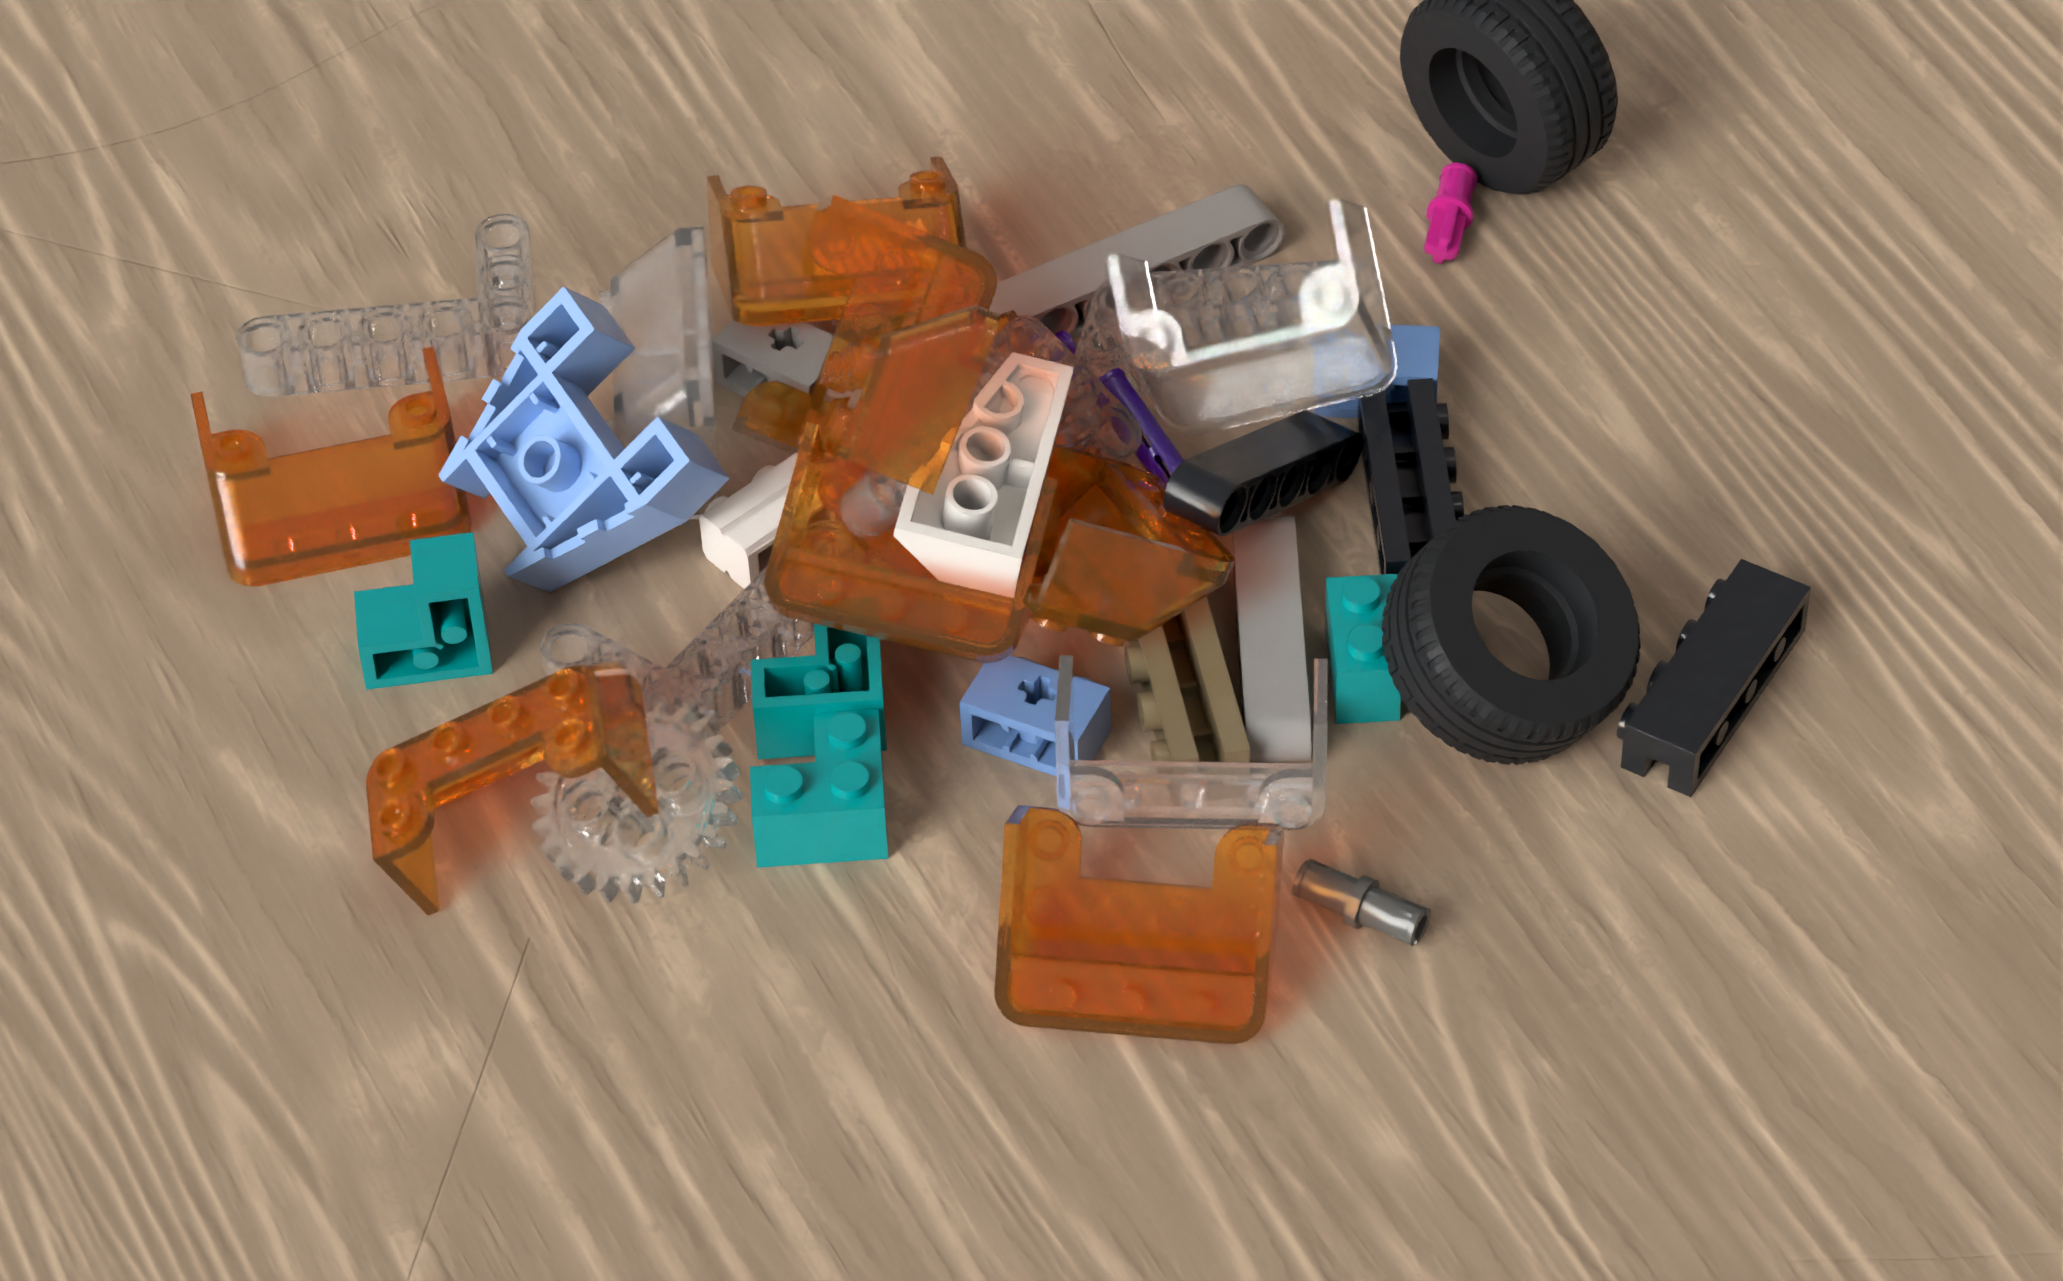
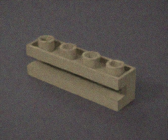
[1112,561,1251,804]

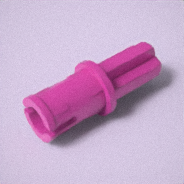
[1424,163,1478,264]

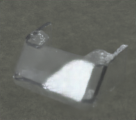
[1106,199,1398,436]
[599,226,723,520]
[1055,655,1328,831]

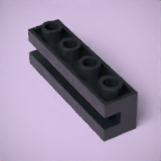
[1357,378,1464,575]
[1617,559,1811,797]

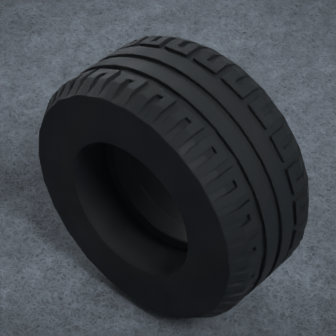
[1400,0,1618,195]
[1382,505,1641,765]

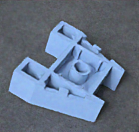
[438,286,730,593]

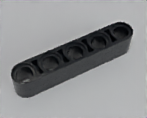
[1163,410,1363,537]

